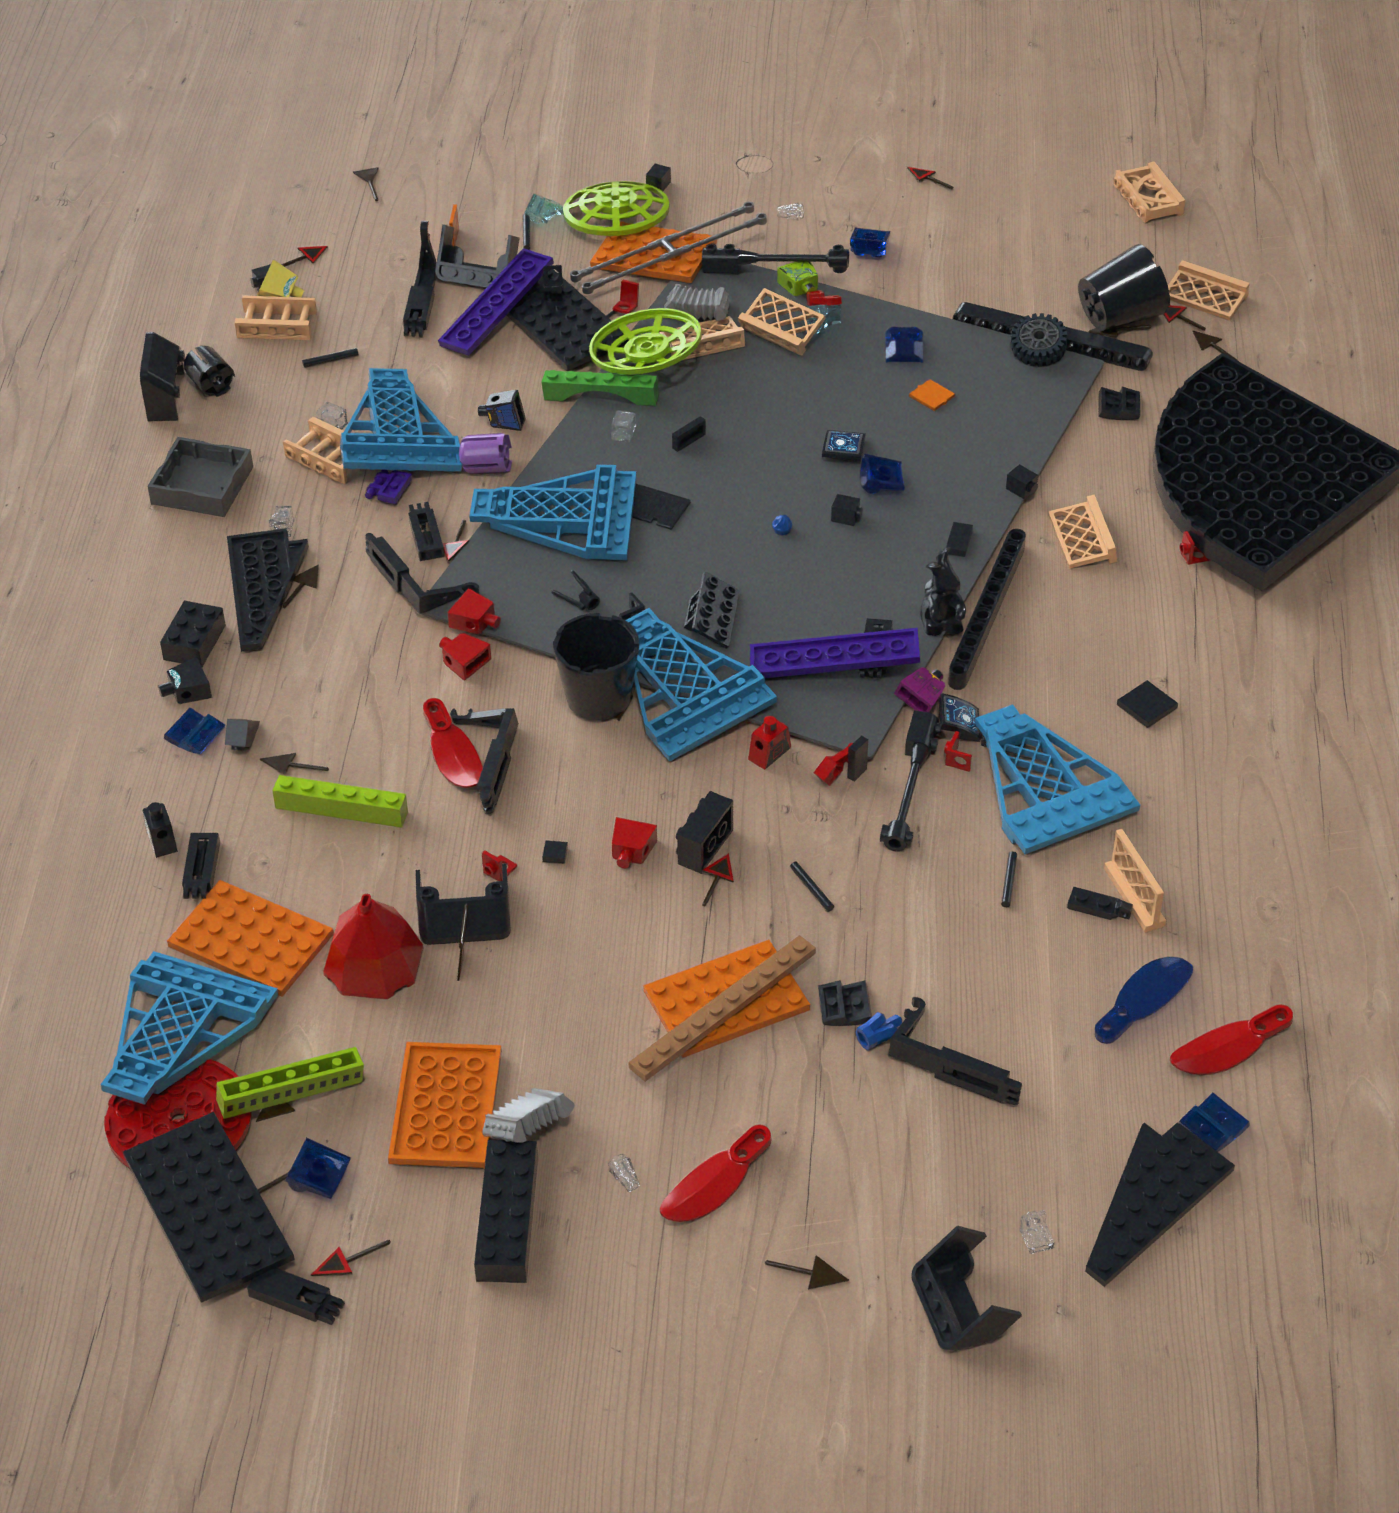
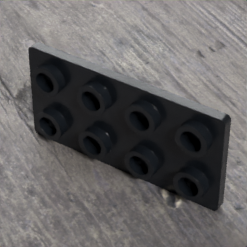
[684,572,739,648]

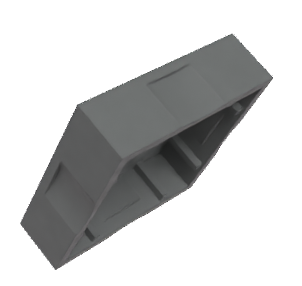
[147,437,253,517]

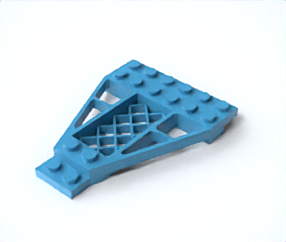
[340,368,462,472]
[469,465,637,560]
[626,608,777,762]
[975,704,1141,854]
[101,951,278,1105]

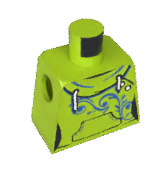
[777,262,818,296]

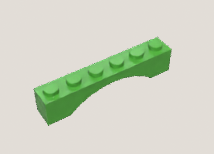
[541,370,659,406]

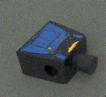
[478,390,526,431]

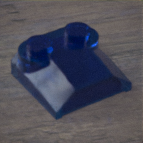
[850,227,890,258]
[885,327,924,363]
[860,454,905,494]
[285,1137,351,1199]

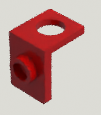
[612,279,639,314]
[1180,531,1210,565]
[944,731,972,772]
[482,850,517,881]

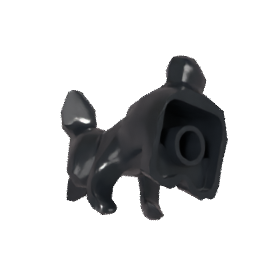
[920,547,966,636]

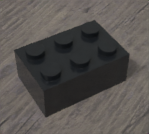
[160,600,226,667]
[676,791,733,874]

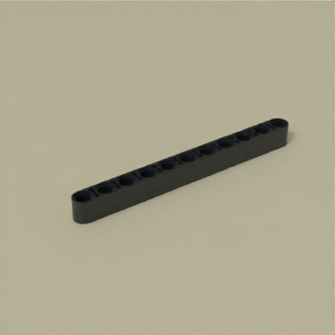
[953,302,1153,371]
[948,529,1026,690]

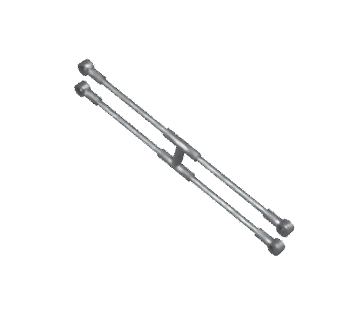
[570,202,767,294]

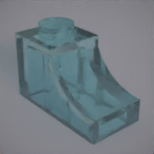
[524,194,564,224]
[803,305,841,334]

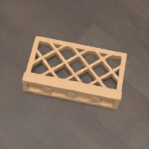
[1168,260,1249,320]
[738,288,826,356]
[659,316,745,360]
[1048,495,1117,569]
[1104,829,1166,932]

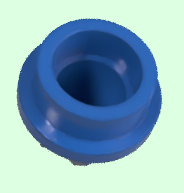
[772,515,792,535]

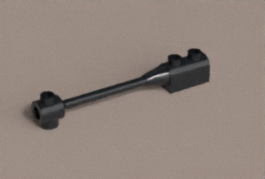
[702,244,849,274]
[880,710,942,851]

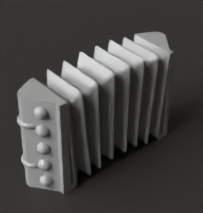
[664,284,731,321]
[482,1088,575,1142]

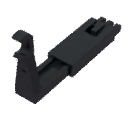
[403,221,437,337]
[365,533,479,614]
[450,708,519,814]
[889,997,1022,1105]

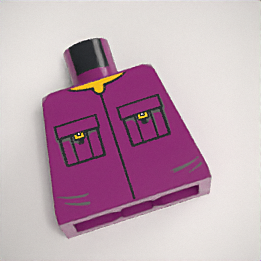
[894,667,946,713]

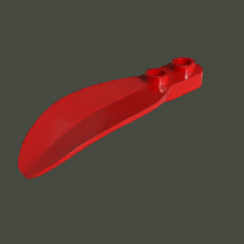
[423,698,483,788]
[1170,1004,1293,1075]
[660,1125,772,1222]

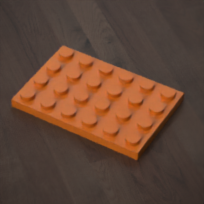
[590,222,717,283]
[167,880,334,997]
[643,939,810,1058]
[388,1042,502,1168]

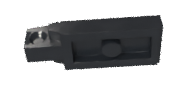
[1067,887,1133,920]

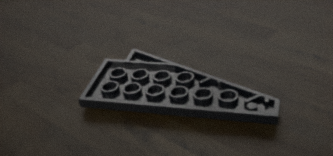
[227,528,309,652]
[1085,1122,1235,1287]

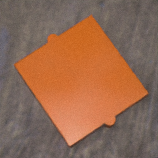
[449,204,459,246]
[909,379,955,411]

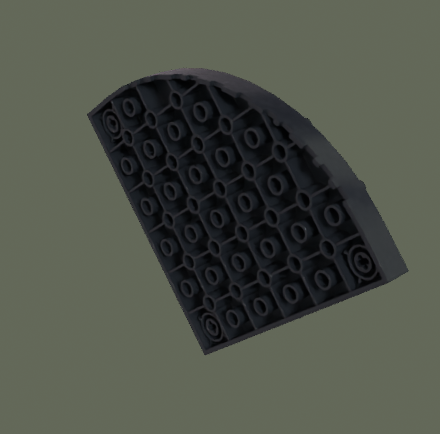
[1153,353,1399,591]

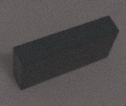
[672,416,706,452]
[946,522,973,557]
[847,735,868,782]

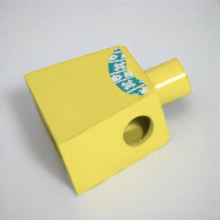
[257,260,304,297]

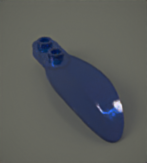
[1094,957,1193,1044]

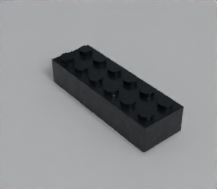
[474,1140,538,1283]

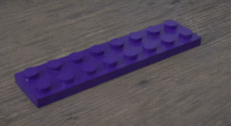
[438,248,554,356]
[750,628,921,678]

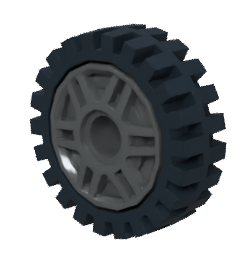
[1011,313,1067,367]

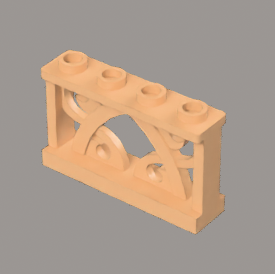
[1113,161,1185,223]

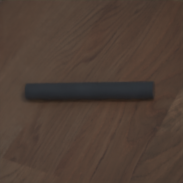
[523,213,530,250]
[302,348,359,367]
[1001,851,1017,908]
[790,861,834,912]

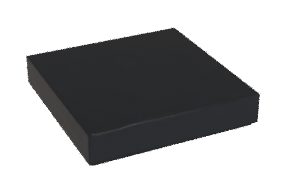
[1117,680,1178,728]

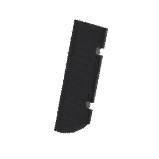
[632,484,691,530]

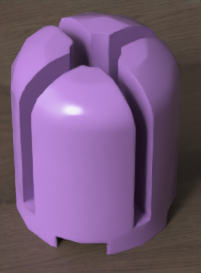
[459,433,512,474]

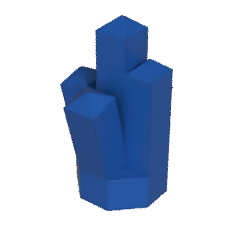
[855,1012,902,1050]

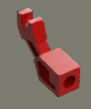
[806,290,842,307]
[813,743,853,786]

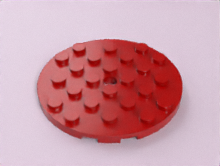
[104,1059,252,1169]

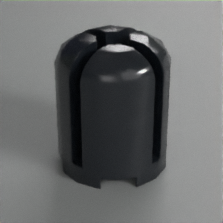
[184,345,235,397]

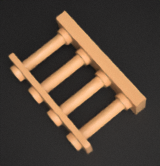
[235,296,317,340]
[283,417,347,484]

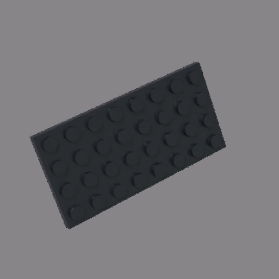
[506,269,629,371]
[123,1112,295,1303]

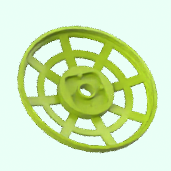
[563,181,670,236]
[589,308,702,375]

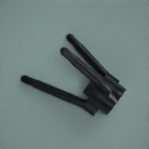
[551,570,600,610]

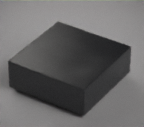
[542,840,568,864]

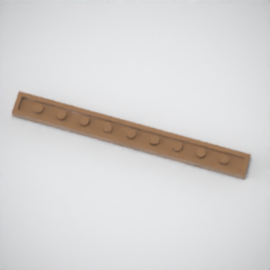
[629,935,816,1082]

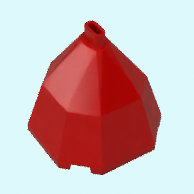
[323,894,424,999]

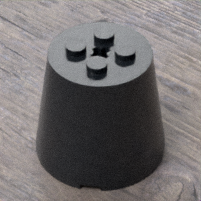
[1078,244,1170,331]
[553,613,639,720]

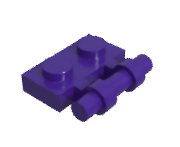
[365,469,412,504]

